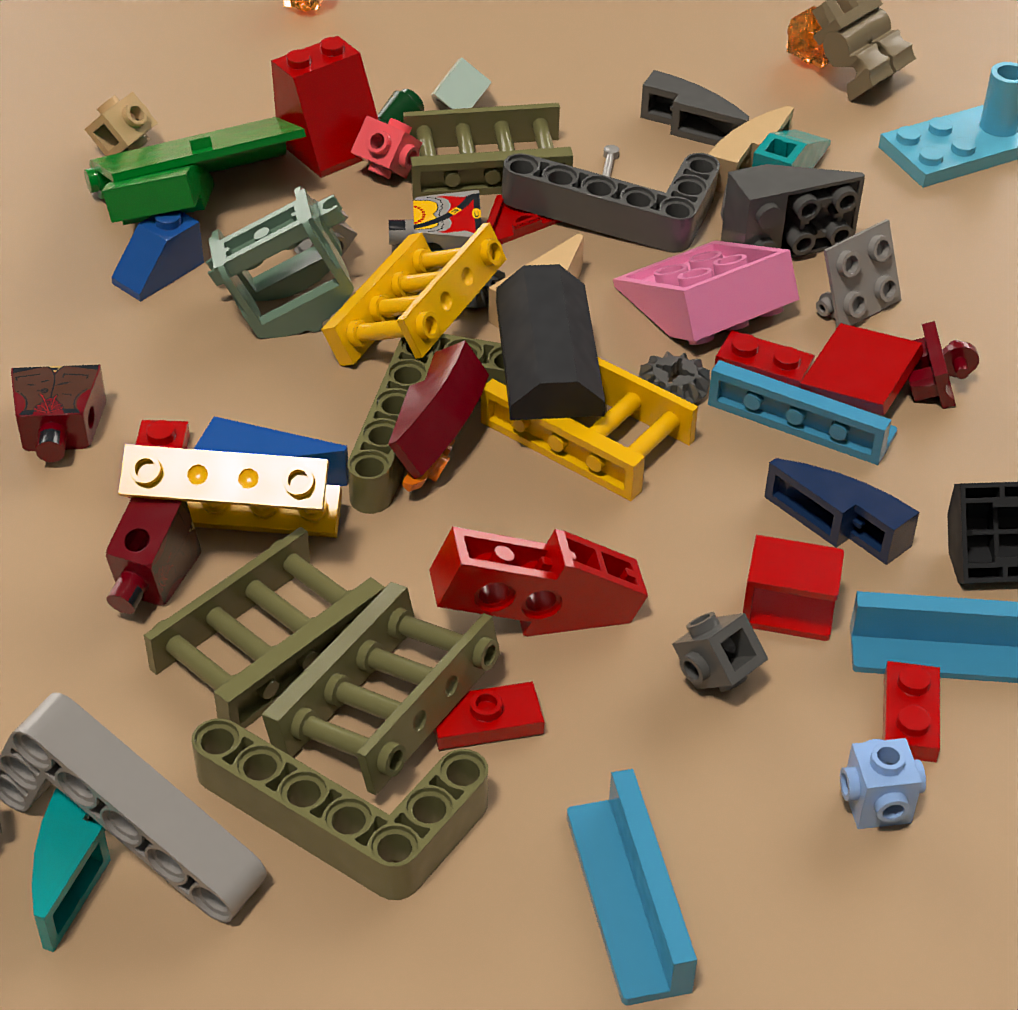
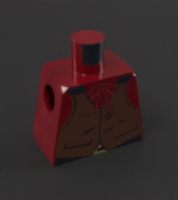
[11,364,106,462]
[106,497,202,614]

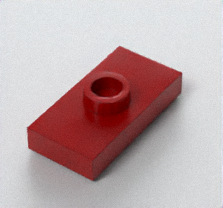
[434,681,545,750]

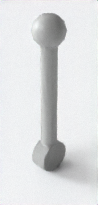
[602,145,619,177]

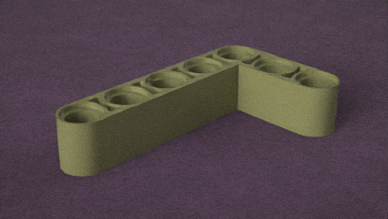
[347,334,506,514]
[191,718,488,900]

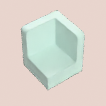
[431,58,492,109]

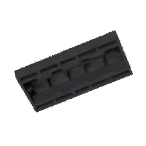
[496,264,605,420]
[947,482,1018,584]

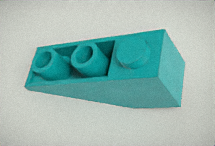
[752,129,831,168]

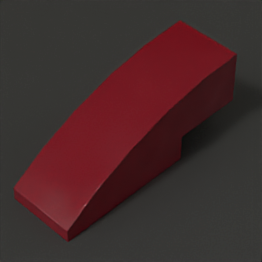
[388,340,489,479]

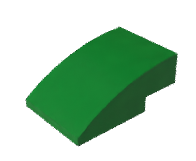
[102,164,215,225]

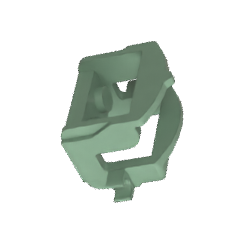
[206,186,354,339]

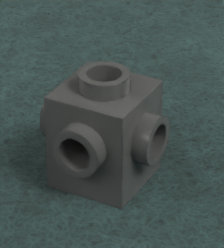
[672,612,768,692]

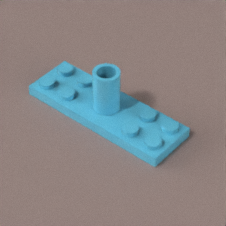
[878,62,1018,188]

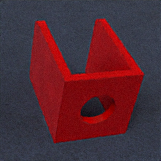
[743,534,844,641]

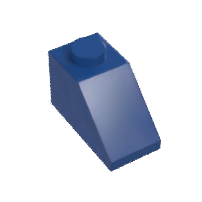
[111,210,204,302]

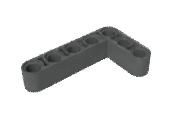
[501,153,720,253]

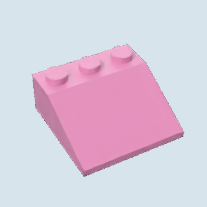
[613,240,799,345]

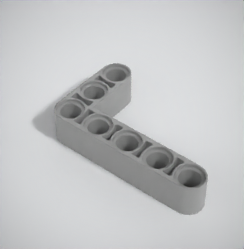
[0,693,267,923]

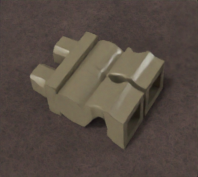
[812,0,917,101]

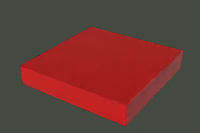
[800,323,923,416]

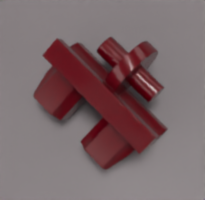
[909,321,979,409]

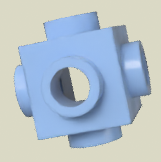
[840,738,926,829]

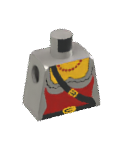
[389,190,482,269]

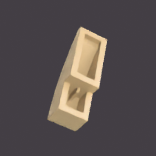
[708,105,794,194]

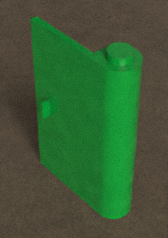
[84,117,306,199]

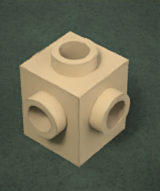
[84,91,158,156]

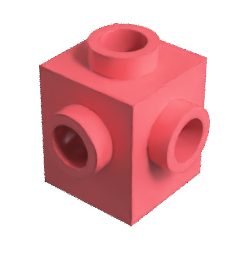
[351,116,423,179]

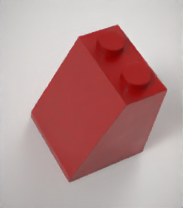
[271,36,379,178]

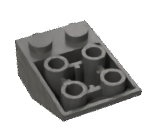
[721,164,865,258]

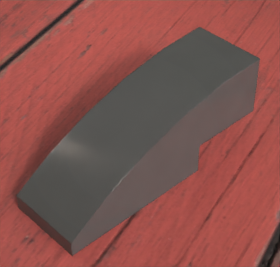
[640,70,749,146]

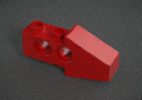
[429,526,648,637]

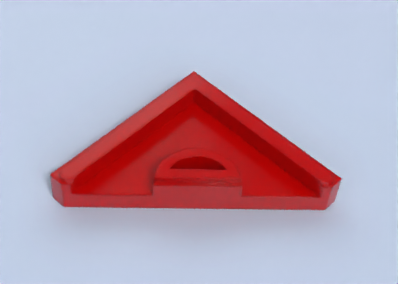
[486,195,562,244]

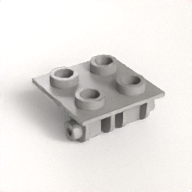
[816,219,902,327]

